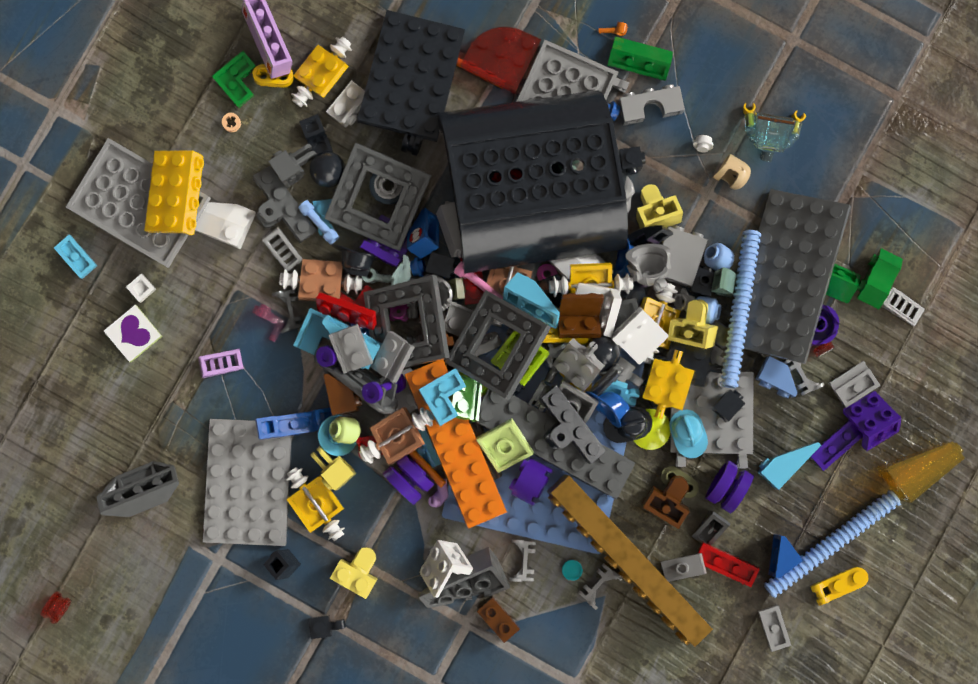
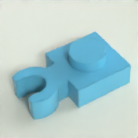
[313,199,334,236]
[601,380,640,406]

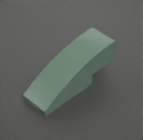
[711,267,736,298]

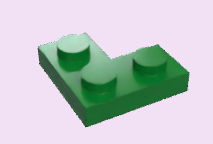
[212,51,256,108]

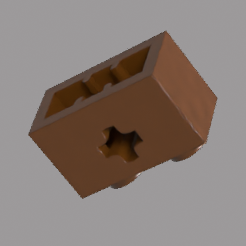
[477,595,520,643]

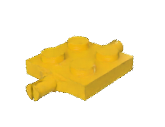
[643,350,694,419]

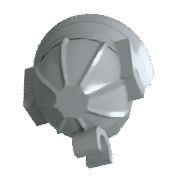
[626,244,671,293]

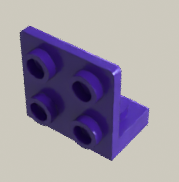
[360,215,410,269]
[843,391,902,451]

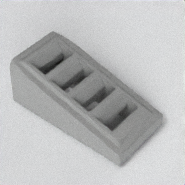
[262,226,302,272]
[881,287,925,327]

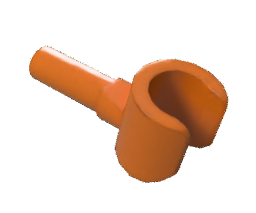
[599,22,628,36]

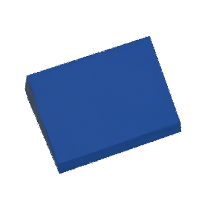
[768,534,803,578]

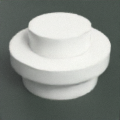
[693,135,713,152]

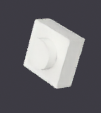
[126,273,156,303]

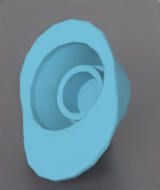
[669,409,708,458]

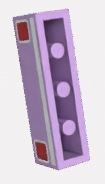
[242,0,292,79]

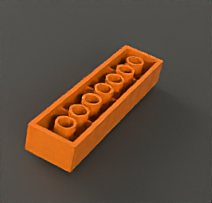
[404,359,507,529]

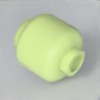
[329,416,361,444]

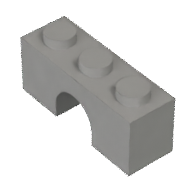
[618,85,685,126]

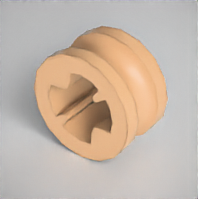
[222,113,241,132]

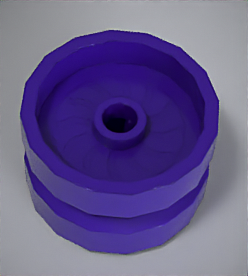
[382,456,434,505]
[705,460,754,514]

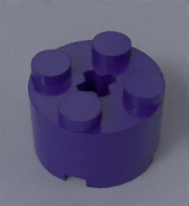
[811,305,839,346]
[509,458,553,506]

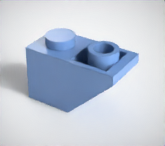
[755,356,797,399]

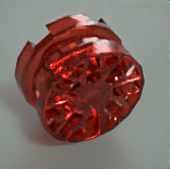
[40,591,72,624]

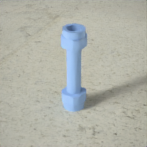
[298,200,339,245]

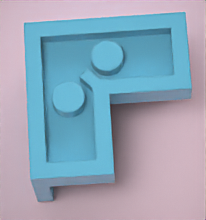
[293,308,348,355]
[419,368,466,427]

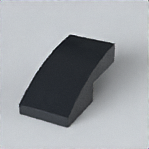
[299,114,333,154]
[627,225,673,246]

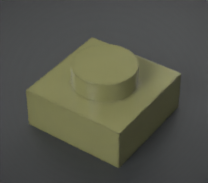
[447,278,466,301]

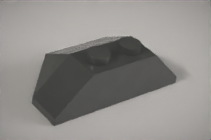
[96,461,179,517]

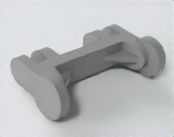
[784,360,824,396]
[509,539,536,582]
[578,563,623,610]

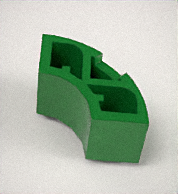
[857,248,903,309]

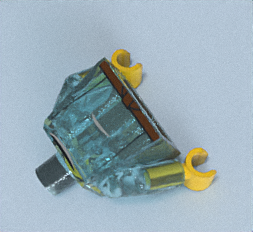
[743,103,806,162]

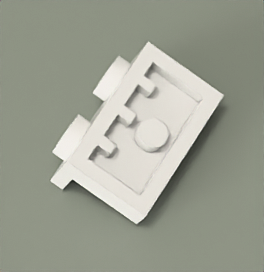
[326,80,365,128]

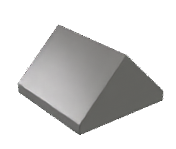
[545,381,599,423]

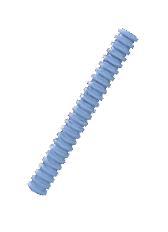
[720,230,761,388]
[764,490,901,598]

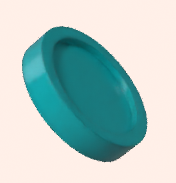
[562,560,583,581]

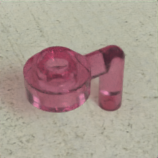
[252,304,285,342]

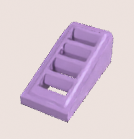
[198,349,244,378]

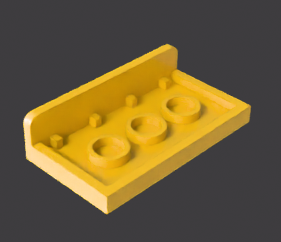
[144,150,204,235]

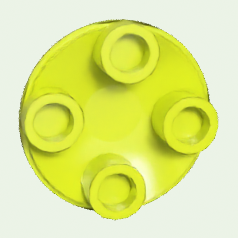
[633,409,671,450]

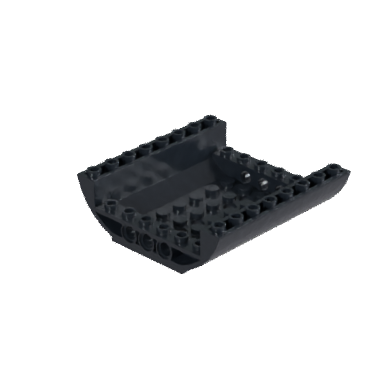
[438,90,628,274]

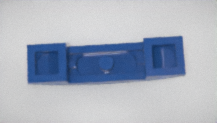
[255,408,333,440]

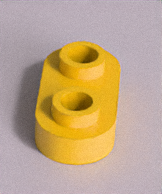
[252,64,294,88]

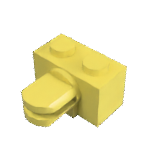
[636,184,683,229]
[667,299,718,349]
[310,446,357,490]
[330,547,377,599]

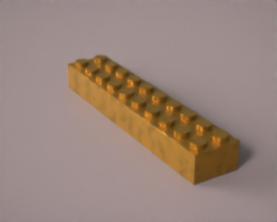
[547,474,713,647]

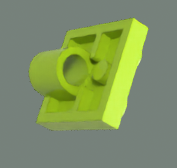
[491,330,549,386]

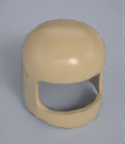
[713,154,751,190]

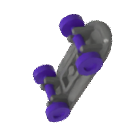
[314,345,406,414]

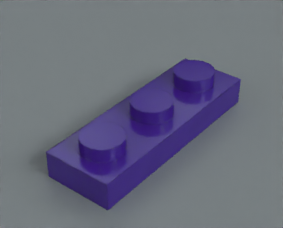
[810,420,863,471]

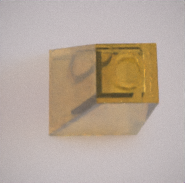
[876,441,965,502]

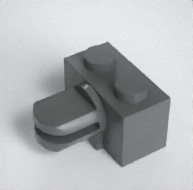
[269,144,317,188]

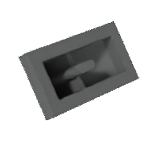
[692,510,731,545]

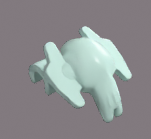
[362,255,411,285]

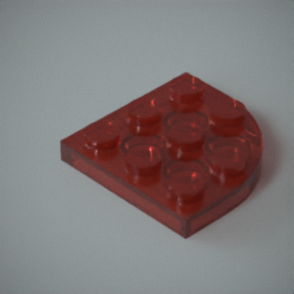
[460,27,541,94]

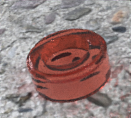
[813,342,835,357]

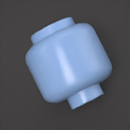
[704,243,735,271]
[696,296,721,324]

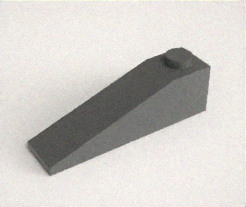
[418,547,510,608]

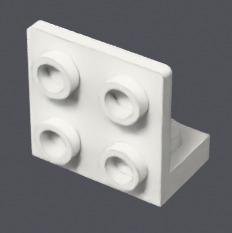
[575,283,622,337]
[611,307,668,364]
[420,540,473,598]

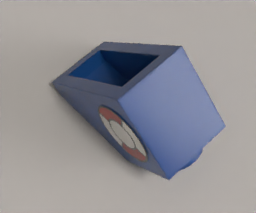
[407,208,439,259]

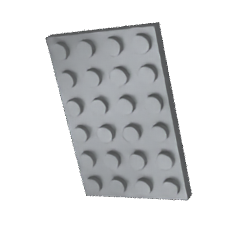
[66,138,211,268]
[203,419,292,546]

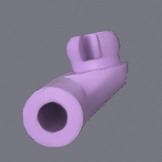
[428,479,449,508]

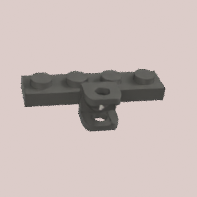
[252,165,317,243]

